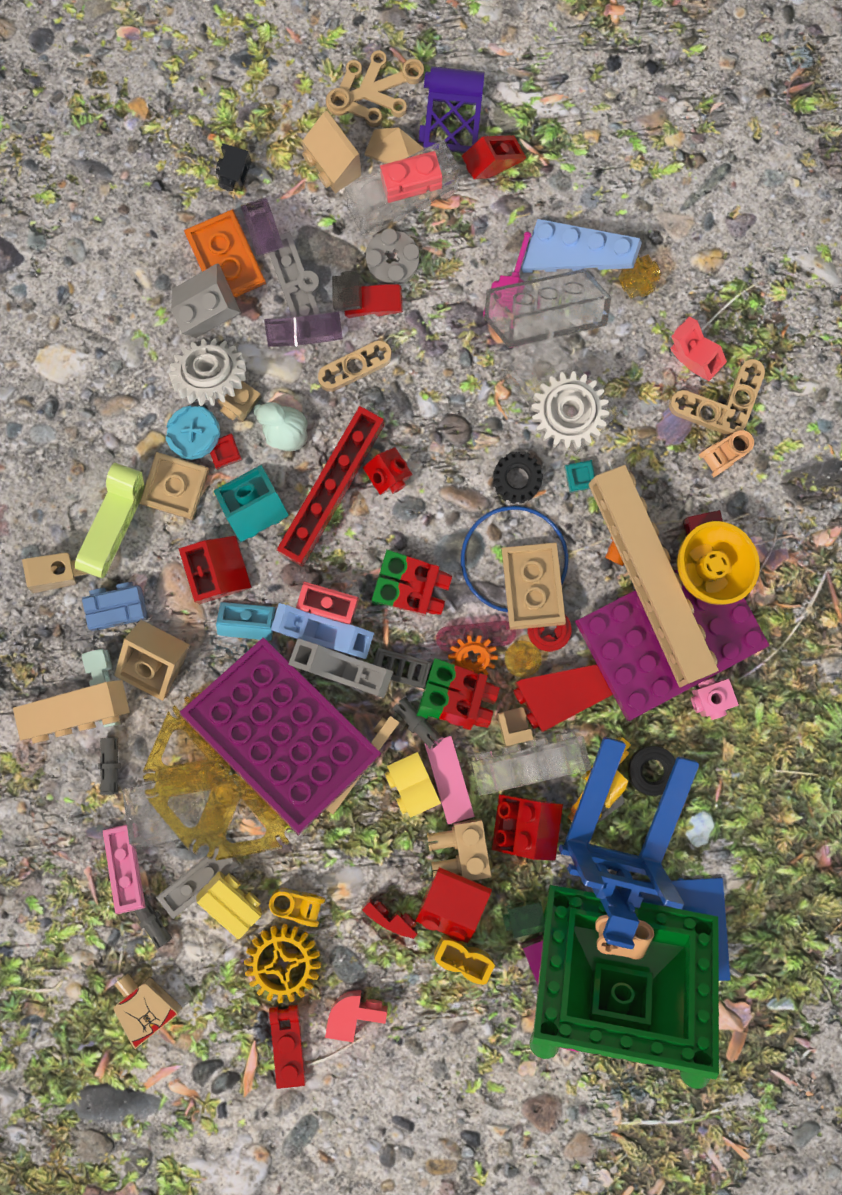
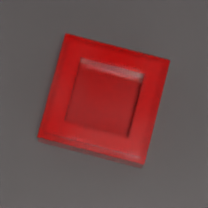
[210,433,242,470]

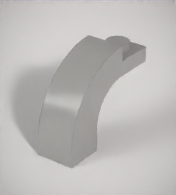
[288,638,393,698]

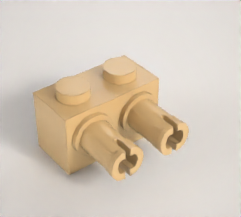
[427,818,491,881]

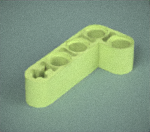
[75,462,145,579]

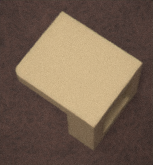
[496,707,534,746]

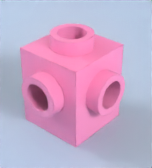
[691,677,739,720]

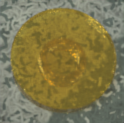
[504,641,541,678]

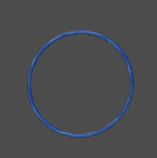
[461,506,569,612]

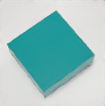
[564,460,595,493]

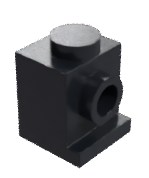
[216,143,251,192]

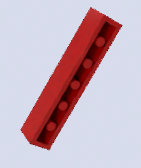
[276,406,384,567]

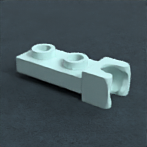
[82,649,121,728]

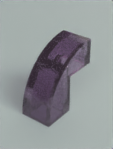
[241,197,283,257]
[264,311,343,347]

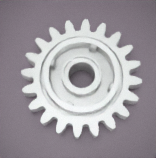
[169,339,246,406]
[530,371,609,450]

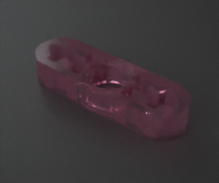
[436,621,516,652]

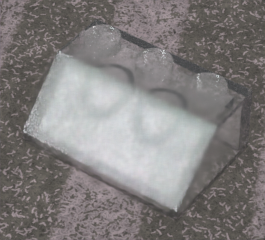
[122,771,220,850]

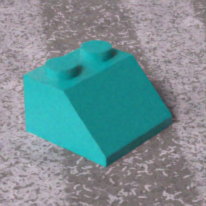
[213,465,289,542]

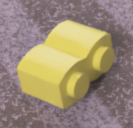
[385,752,441,818]

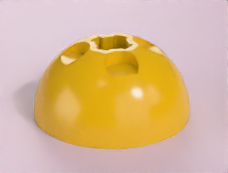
[677,521,760,605]

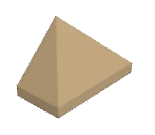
[364,127,424,164]

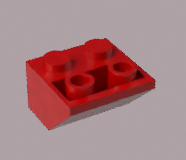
[178,535,252,605]
[492,794,563,861]

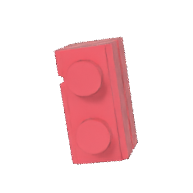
[380,151,442,203]
[296,582,359,625]

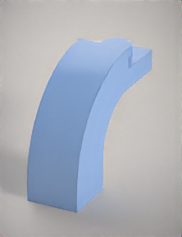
[271,603,374,659]

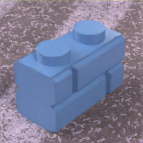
[82,582,148,631]

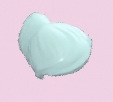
[254,402,308,451]

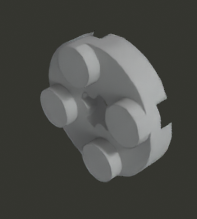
[366,229,419,285]

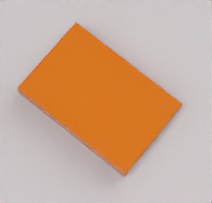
[184,209,266,298]

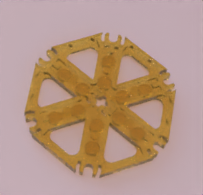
[143,692,299,861]

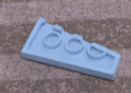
[521,219,642,273]

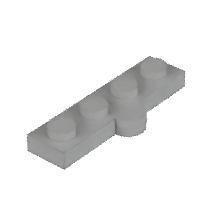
[264,231,327,343]

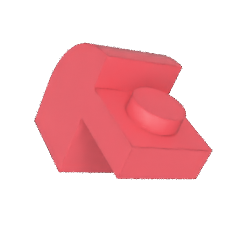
[670,316,727,381]
[325,990,388,1042]

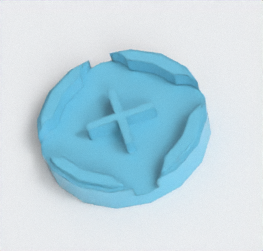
[166,405,220,460]

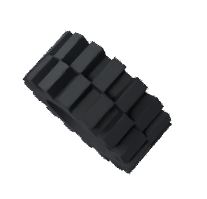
[492,452,543,504]

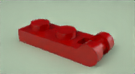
[269,1004,306,1089]

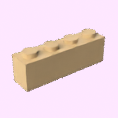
[13,680,130,744]

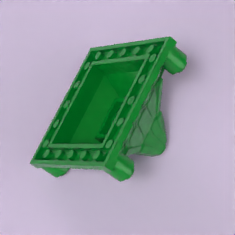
[529,885,719,1089]

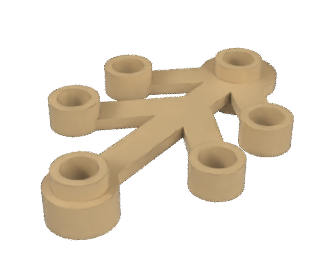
[326,50,424,127]

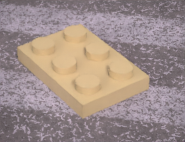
[502,542,566,630]

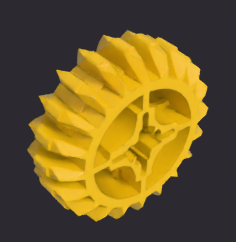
[244,924,321,1003]

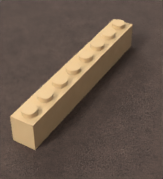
[588,465,719,688]

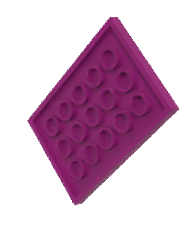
[575,567,770,721]
[180,637,381,835]

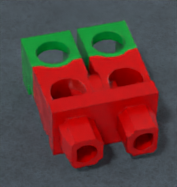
[371,549,452,616]
[416,658,500,730]

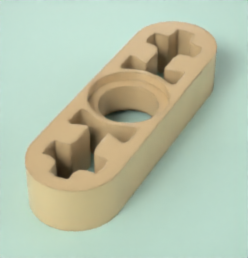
[318,341,391,392]

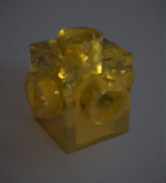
[619,254,661,299]

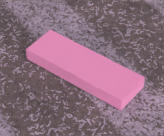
[424,736,475,824]
[103,824,146,914]

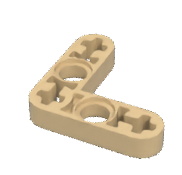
[669,359,765,436]

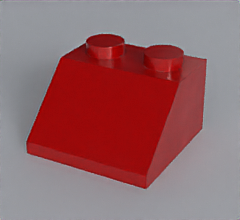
[415,867,492,943]

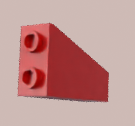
[513,664,613,732]

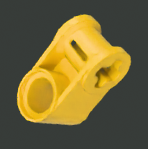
[269,887,325,927]

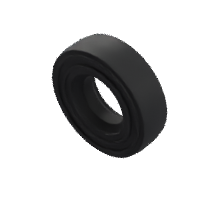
[628,746,676,796]

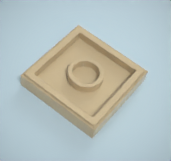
[139,452,210,521]

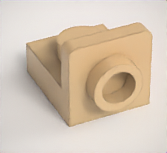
[217,381,261,422]

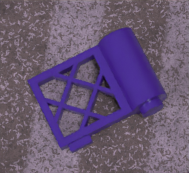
[418,66,485,153]

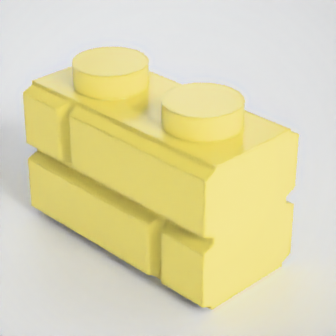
[196,871,262,939]

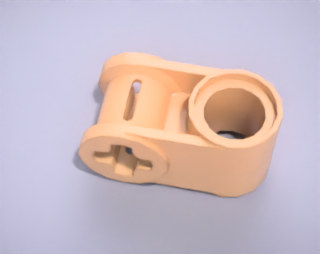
[698,430,754,478]
[595,915,654,960]

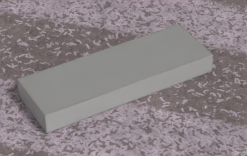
[156,843,241,919]

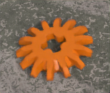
[448,635,498,675]

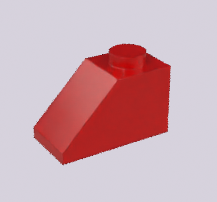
[462,135,526,179]

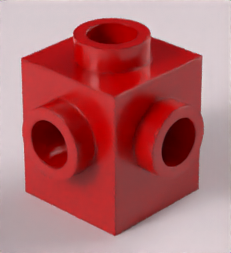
[362,447,413,495]

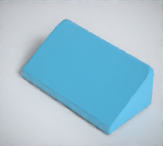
[216,602,275,641]

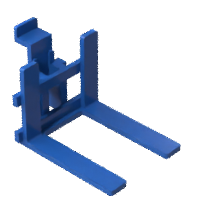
[559,737,699,949]

